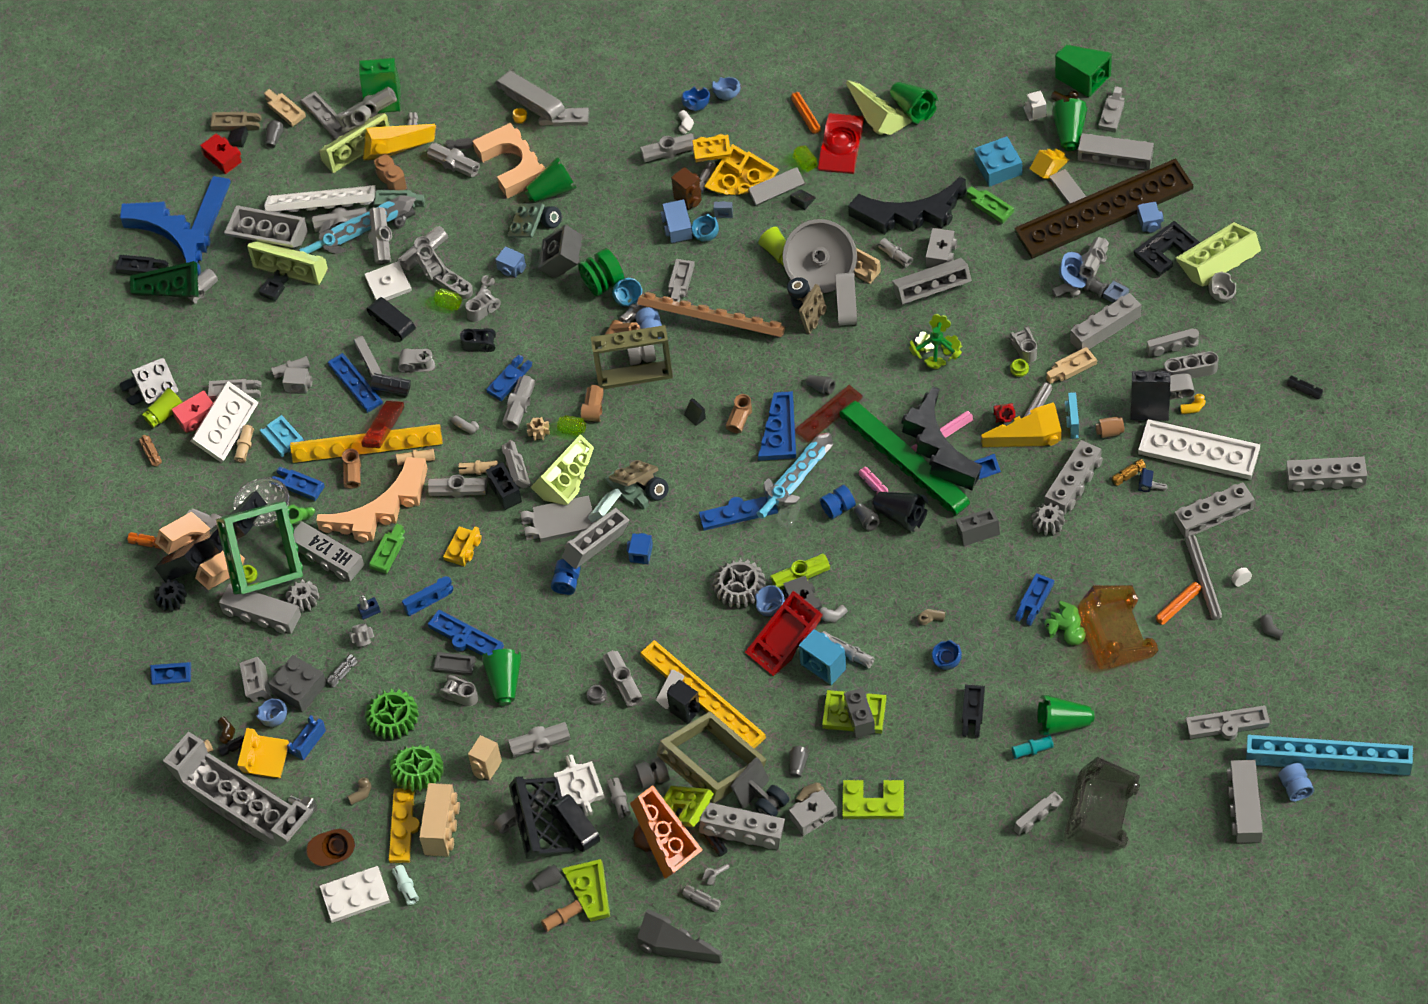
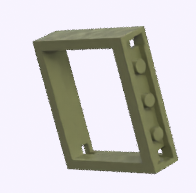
[591,325,673,389]
[657,711,767,803]

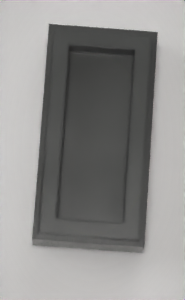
[433,652,476,676]

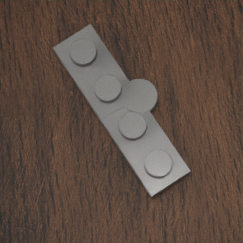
[1186,706,1270,740]

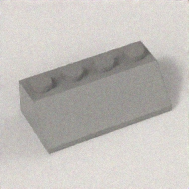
[224,205,308,248]

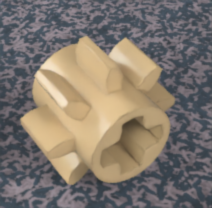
[527,417,550,441]

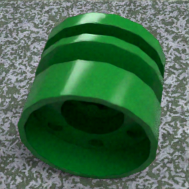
[578,248,625,297]

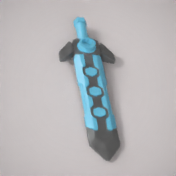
[299,195,416,254]
[757,433,833,519]

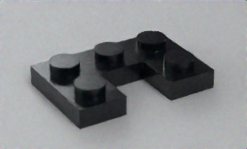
[1134,221,1200,277]

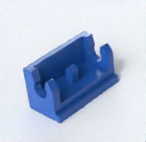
[287,715,326,761]

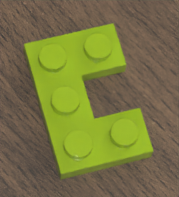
[822,690,887,734]
[843,780,904,819]
[663,785,714,827]

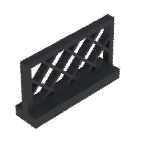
[509,776,575,859]

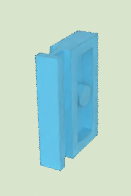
[1065,392,1079,439]
[260,415,304,457]

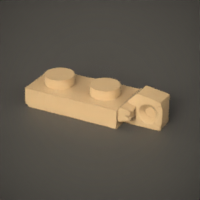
[264,89,306,127]
[1046,347,1097,384]

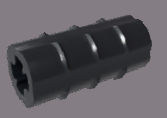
[371,373,411,397]

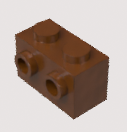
[671,167,702,210]

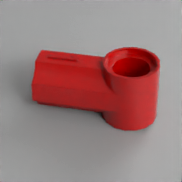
[993,403,1016,423]

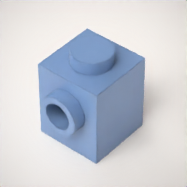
[1137,202,1164,232]
[496,247,526,277]

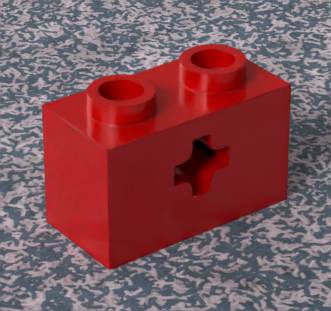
[200,133,242,174]

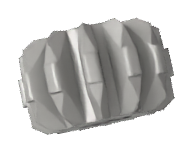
[1032,503,1065,536]
[286,579,319,613]

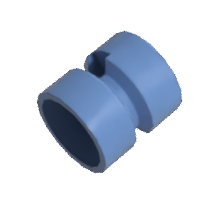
[635,307,662,339]
[1278,763,1314,802]

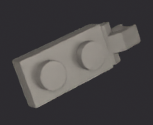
[1099,87,1124,132]
[668,259,695,302]
[502,440,530,488]
[1014,791,1063,835]

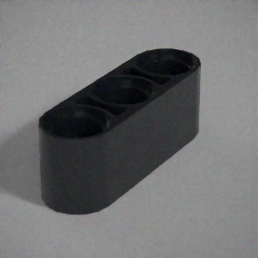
[366,297,416,341]
[550,794,600,852]

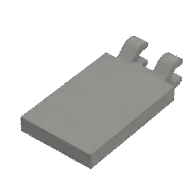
[520,495,594,542]

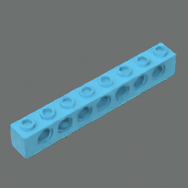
[1246,735,1413,775]

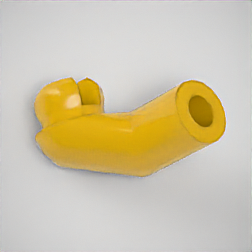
[1180,394,1206,414]

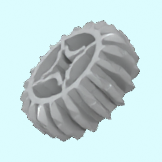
[713,558,766,609]

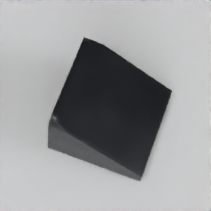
[228,127,248,147]
[790,189,816,210]
[684,398,706,426]

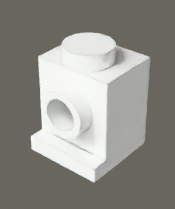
[1023,91,1046,121]

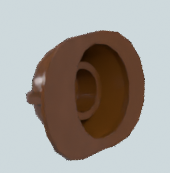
[307,828,355,866]

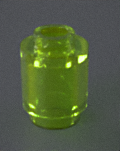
[792,145,818,172]
[433,288,462,311]
[557,415,586,436]

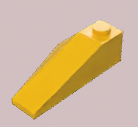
[363,124,436,160]
[981,402,1061,447]

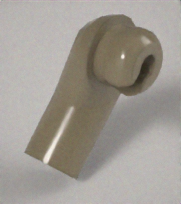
[917,609,946,625]
[347,777,372,805]
[795,782,825,803]

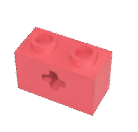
[172,390,213,433]

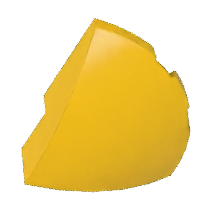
[705,144,779,195]

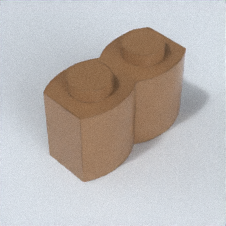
[374,154,407,190]

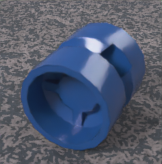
[820,485,856,520]
[551,559,581,595]

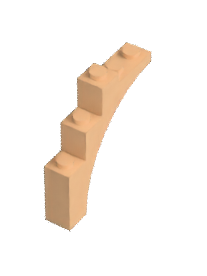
[316,457,427,543]

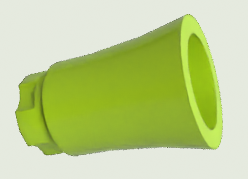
[758,227,786,266]
[142,387,183,428]

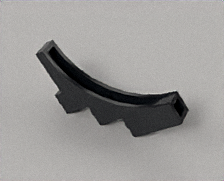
[848,176,967,234]
[901,386,982,491]
[154,490,267,583]

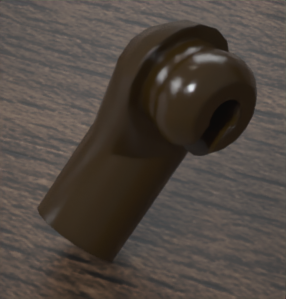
[1051,90,1078,102]
[218,716,235,744]

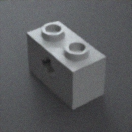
[926,228,957,268]
[789,790,837,836]

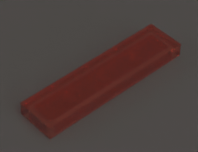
[795,385,863,443]
[361,401,405,448]

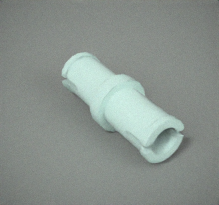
[392,865,419,905]

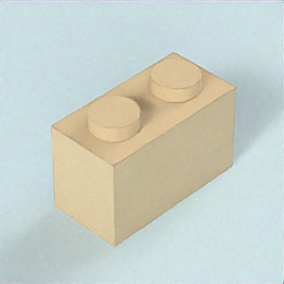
[468,735,502,780]

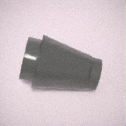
[265,120,284,148]
[806,375,836,395]
[854,504,880,531]
[789,746,809,777]
[532,864,563,891]

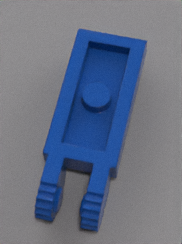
[486,355,532,401]
[271,467,325,501]
[1015,573,1054,626]
[402,577,453,616]

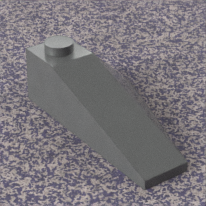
[637,909,723,963]

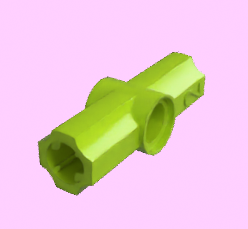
[770,554,830,590]

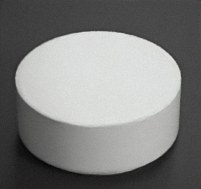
[1231,568,1252,587]

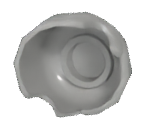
[1208,272,1236,302]

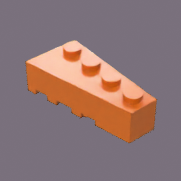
[630,785,702,879]

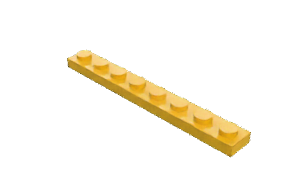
[290,424,443,463]
[640,640,766,749]

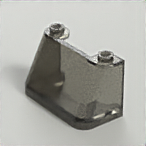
[1064,757,1140,850]

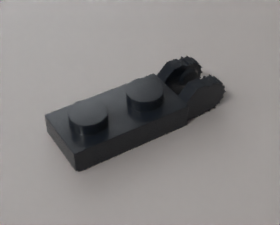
[115,254,169,275]
[962,685,985,738]

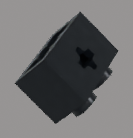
[486,462,522,510]
[667,679,700,724]

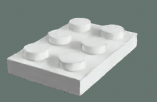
[320,866,390,923]

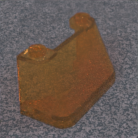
[1078,585,1159,669]

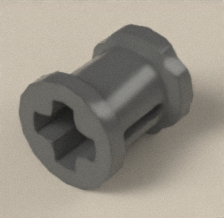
[1084,276,1109,299]

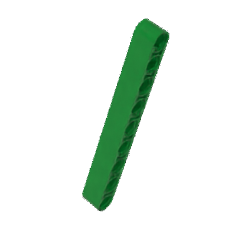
[839,400,970,516]

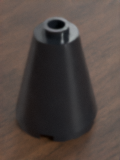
[872,492,928,532]

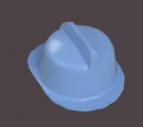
[1059,252,1087,288]

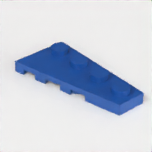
[758,391,796,461]

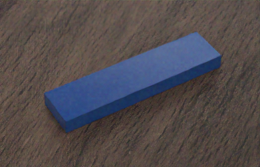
[192,176,231,235]
[327,353,383,413]

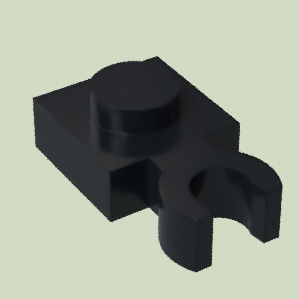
[259,270,289,302]

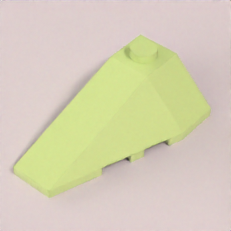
[846,80,912,135]
[531,435,594,505]

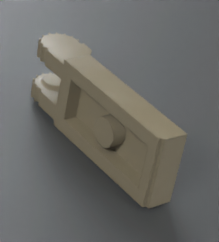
[210,112,262,131]

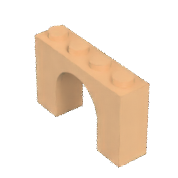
[473,123,545,199]
[155,512,245,590]

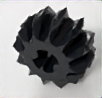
[154,579,187,612]

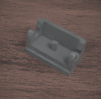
[955,508,1000,546]

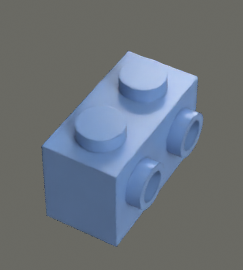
[660,200,693,243]

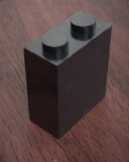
[1130,370,1171,421]

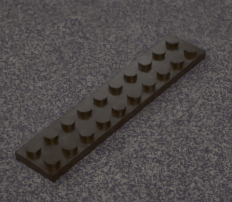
[1014,158,1194,259]

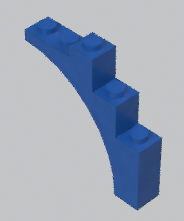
[120,202,210,276]

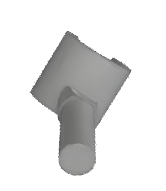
[477,275,495,295]
[702,864,729,885]

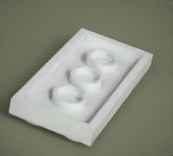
[191,381,259,462]

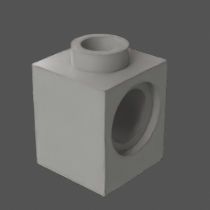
[283,367,312,393]

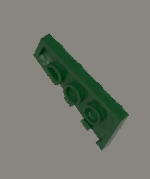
[130,261,199,297]

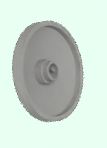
[783,219,857,293]

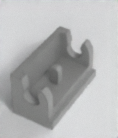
[240,657,272,702]

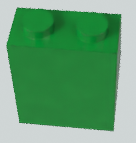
[1055,45,1112,98]
[359,58,401,113]

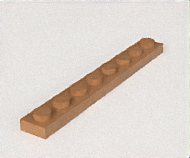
[637,292,785,337]

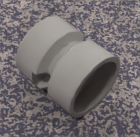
[627,345,656,366]

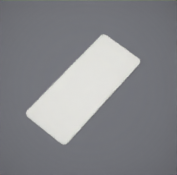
[656,669,685,709]

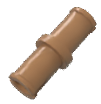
[541,900,583,932]

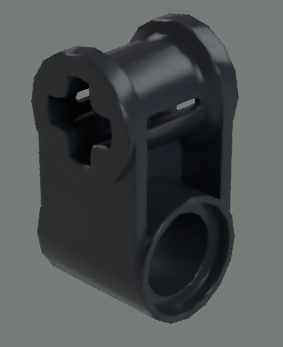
[460,328,496,352]

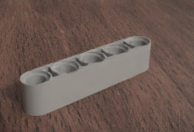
[495,71,565,121]

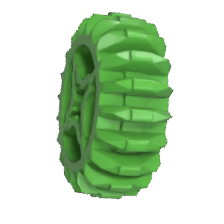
[365,688,419,741]
[389,744,443,792]

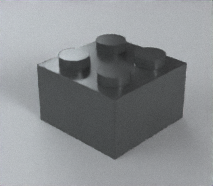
[538,225,582,278]
[268,655,327,713]

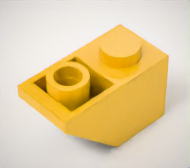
[1029,149,1069,178]

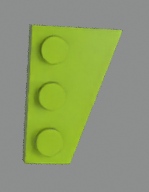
[562,859,610,921]

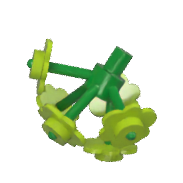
[909,314,963,369]

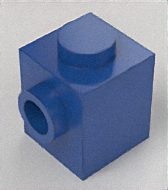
[627,533,653,564]

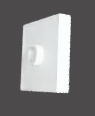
[365,262,412,300]

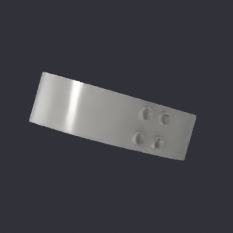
[163,732,313,846]

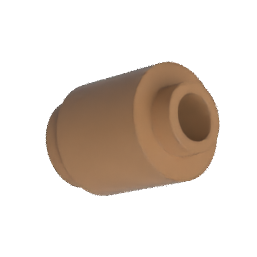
[1095,416,1124,438]

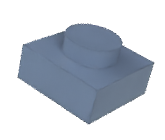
[714,201,733,218]
[1103,281,1129,303]

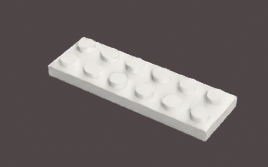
[265,185,376,213]
[1138,419,1260,480]

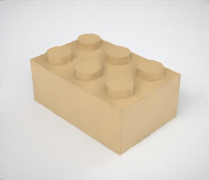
[420,783,460,857]

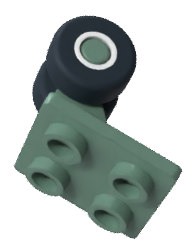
[508,203,562,238]

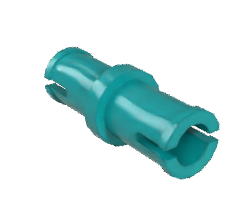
[1011,736,1054,759]

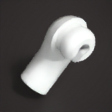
[678,110,694,134]

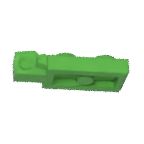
[966,186,1014,224]
[369,524,405,574]

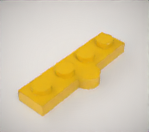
[389,788,420,863]

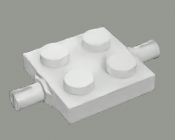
[554,755,604,816]

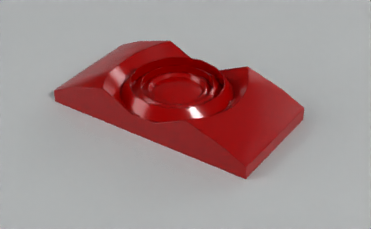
[818,113,865,174]
[745,591,823,676]

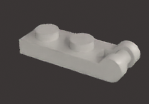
[1146,328,1199,357]

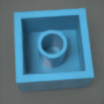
[974,136,1022,187]
[799,629,846,685]

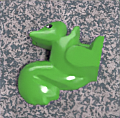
[275,504,315,528]
[1044,601,1086,645]

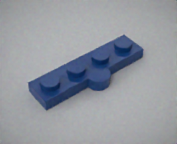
[699,496,778,531]
[428,610,504,656]

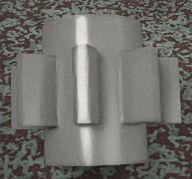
[349,623,374,647]

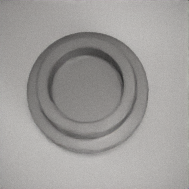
[587,685,607,704]

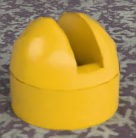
[513,108,527,124]

